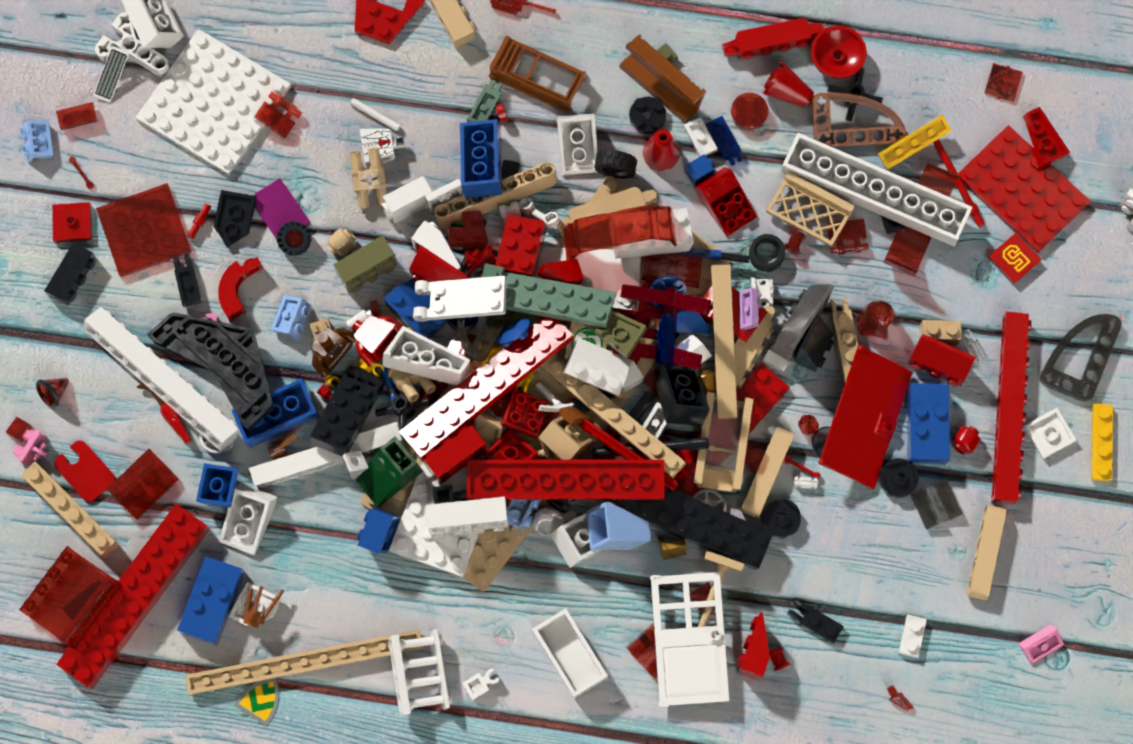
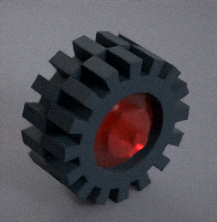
[276,221,312,256]

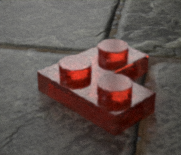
[446,211,488,248]

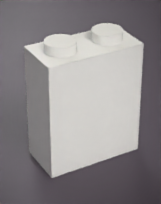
[382,176,432,224]

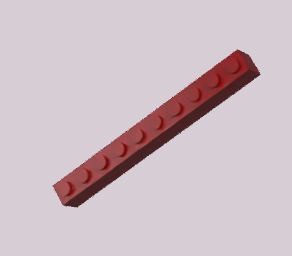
[991,311,1032,505]

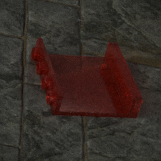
[19,546,122,650]

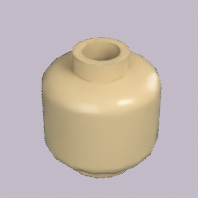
[328,229,356,256]

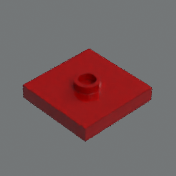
[52,202,92,242]

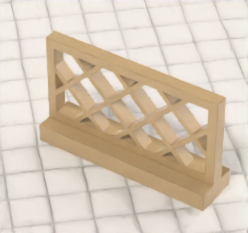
[766,171,854,247]

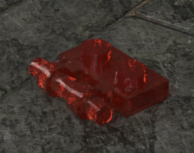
[254,91,302,139]
[826,219,869,255]

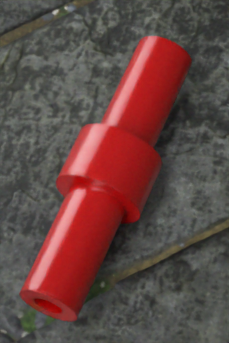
[187,203,211,239]

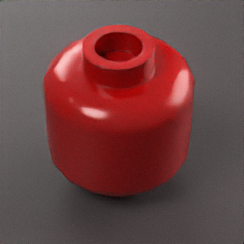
[952,426,981,455]

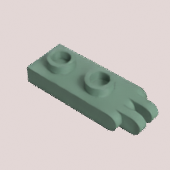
[467,79,503,122]

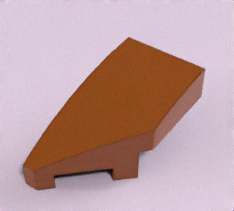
[559,407,595,426]

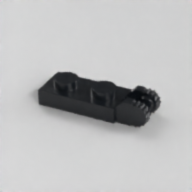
[173,253,202,308]
[787,599,844,644]

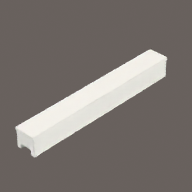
[248,422,403,489]

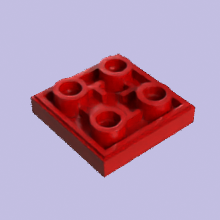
[501,388,549,439]

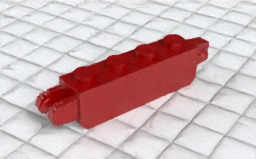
[722,18,824,60]

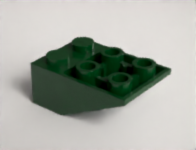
[356,436,423,508]

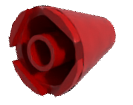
[762,61,814,108]
[643,129,680,171]

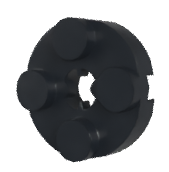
[629,97,666,134]
[879,458,919,498]
[762,499,801,539]

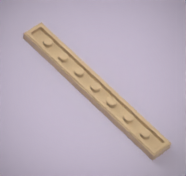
[711,264,737,419]

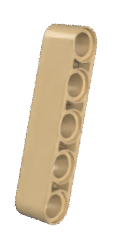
[740,426,794,519]
[967,504,1006,601]

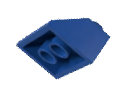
[383,279,447,339]

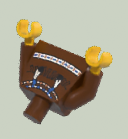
[311,327,357,388]

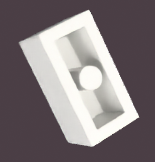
[762,349,790,374]

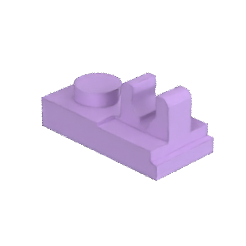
[740,288,762,330]

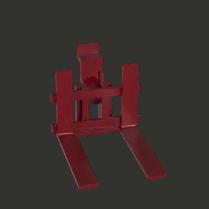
[611,283,712,370]

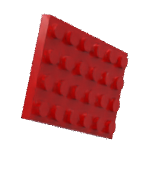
[958,125,1091,253]

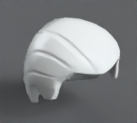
[533,507,576,536]

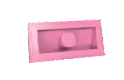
[1019,625,1064,665]

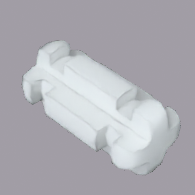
[794,477,818,489]

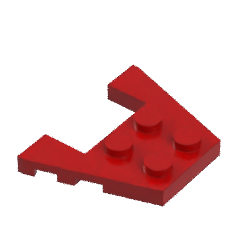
[354,0,425,45]

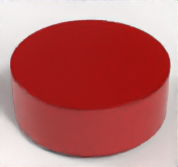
[495,103,508,123]

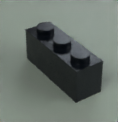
[44,243,96,306]

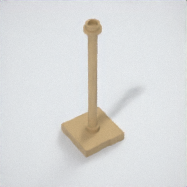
[698,551,744,627]

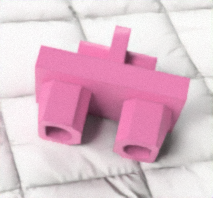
[13,429,48,467]

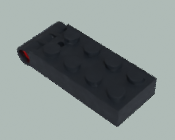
[310,365,386,457]

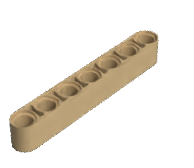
[434,162,558,229]

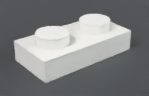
[684,117,717,157]
[898,614,927,658]

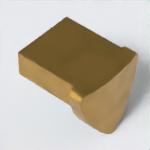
[657,536,687,560]

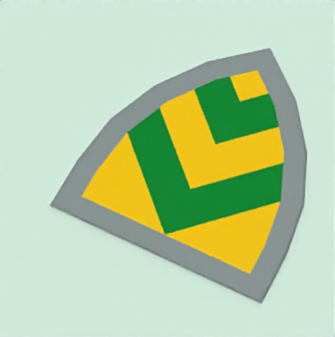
[234,679,279,727]

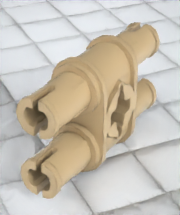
[349,148,388,209]
[381,357,436,402]

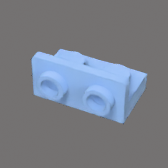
[21,120,54,162]
[271,295,312,340]
[507,500,542,531]

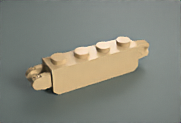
[556,187,657,236]
[830,298,858,388]
[715,305,775,396]

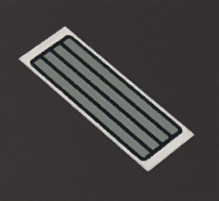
[93,46,129,103]

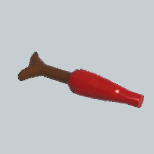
[137,383,192,444]

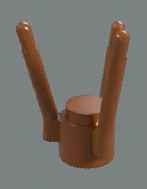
[267,425,303,460]
[243,586,284,628]

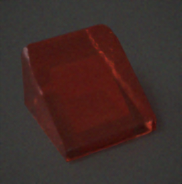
[6,416,33,443]
[690,582,711,611]

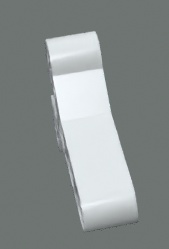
[95,12,171,77]

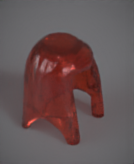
[857,300,895,340]

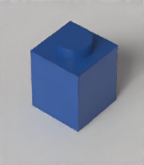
[684,154,715,186]

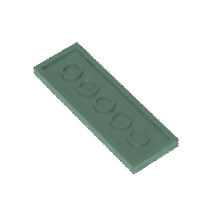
[503,272,616,328]

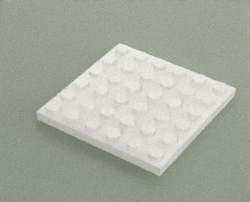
[136,29,291,176]

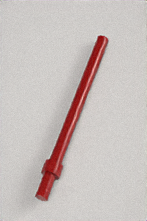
[933,139,985,228]

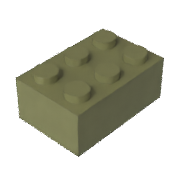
[333,235,397,294]

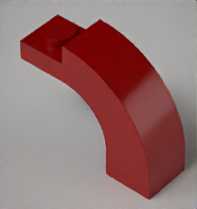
[218,257,263,322]

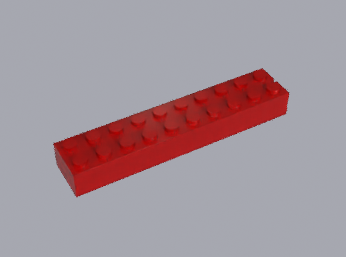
[56,504,211,689]

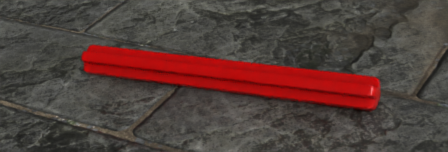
[580,419,679,491]

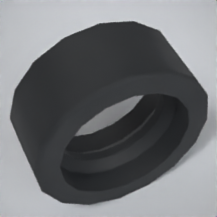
[749,234,785,272]

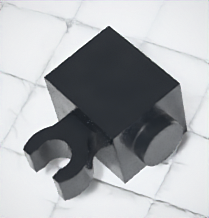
[433,485,467,504]

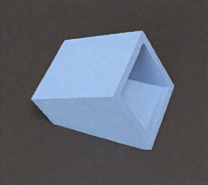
[586,502,651,550]

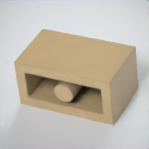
[919,320,961,346]

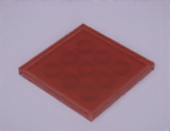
[96,183,192,278]

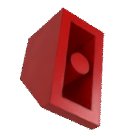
[537,259,584,285]

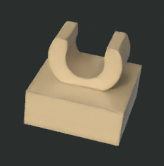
[309,318,331,341]

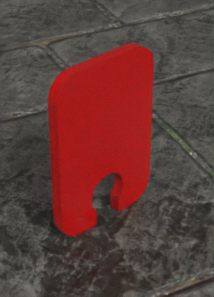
[54,440,115,502]

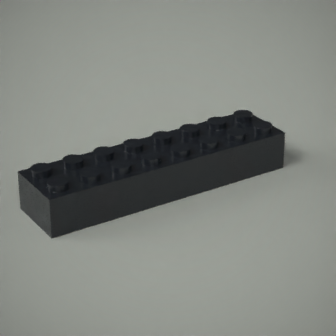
[614,486,774,570]

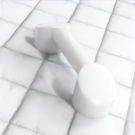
[518,197,560,229]

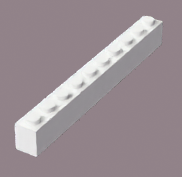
[83,307,239,452]

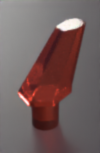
[887,685,914,711]

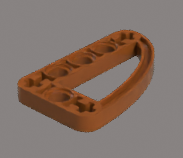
[812,92,906,147]

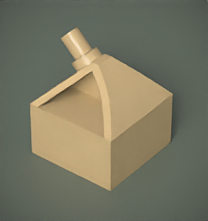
[535,416,595,460]

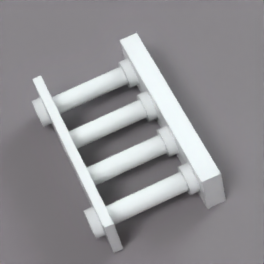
[388,629,452,717]

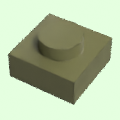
[657,43,678,63]

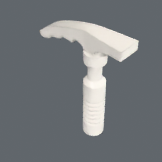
[535,382,574,412]

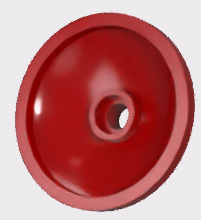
[811,25,867,79]

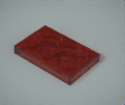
[642,253,703,288]

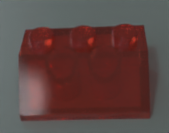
[107,449,180,520]

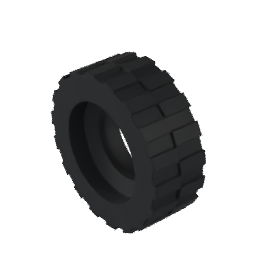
[594,150,637,179]

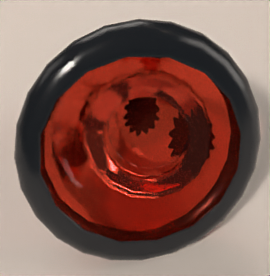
[36,378,69,408]

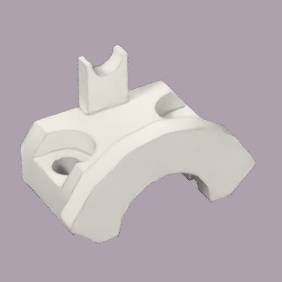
[751,277,774,309]

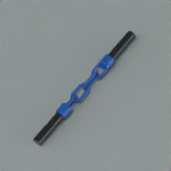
[676,248,750,263]

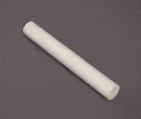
[350,98,401,132]

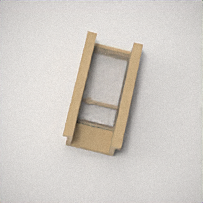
[694,392,753,493]

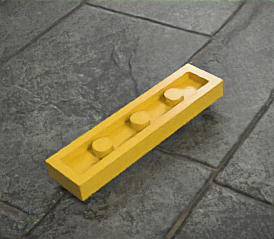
[877,115,952,170]
[1091,404,1113,482]

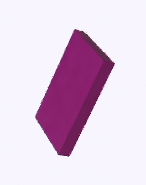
[254,178,311,239]

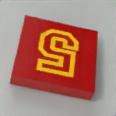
[988,233,1042,285]

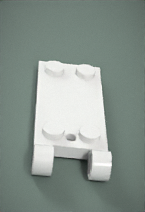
[413,276,507,322]

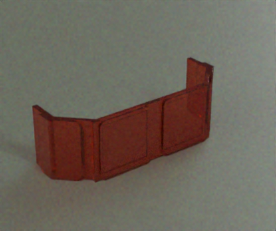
[883,162,959,276]
[563,205,677,260]

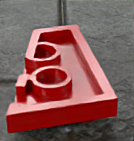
[1023,107,1070,168]

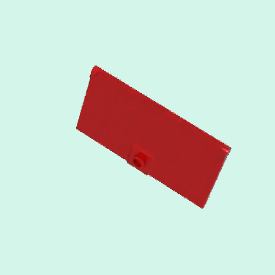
[818,345,913,489]

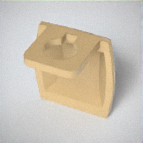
[473,414,502,457]

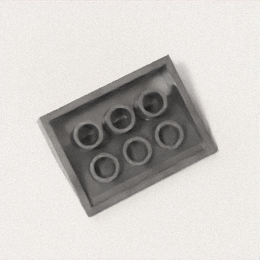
[768,284,834,361]

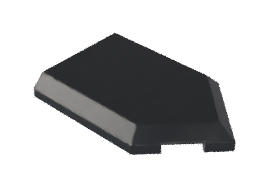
[213,190,257,248]

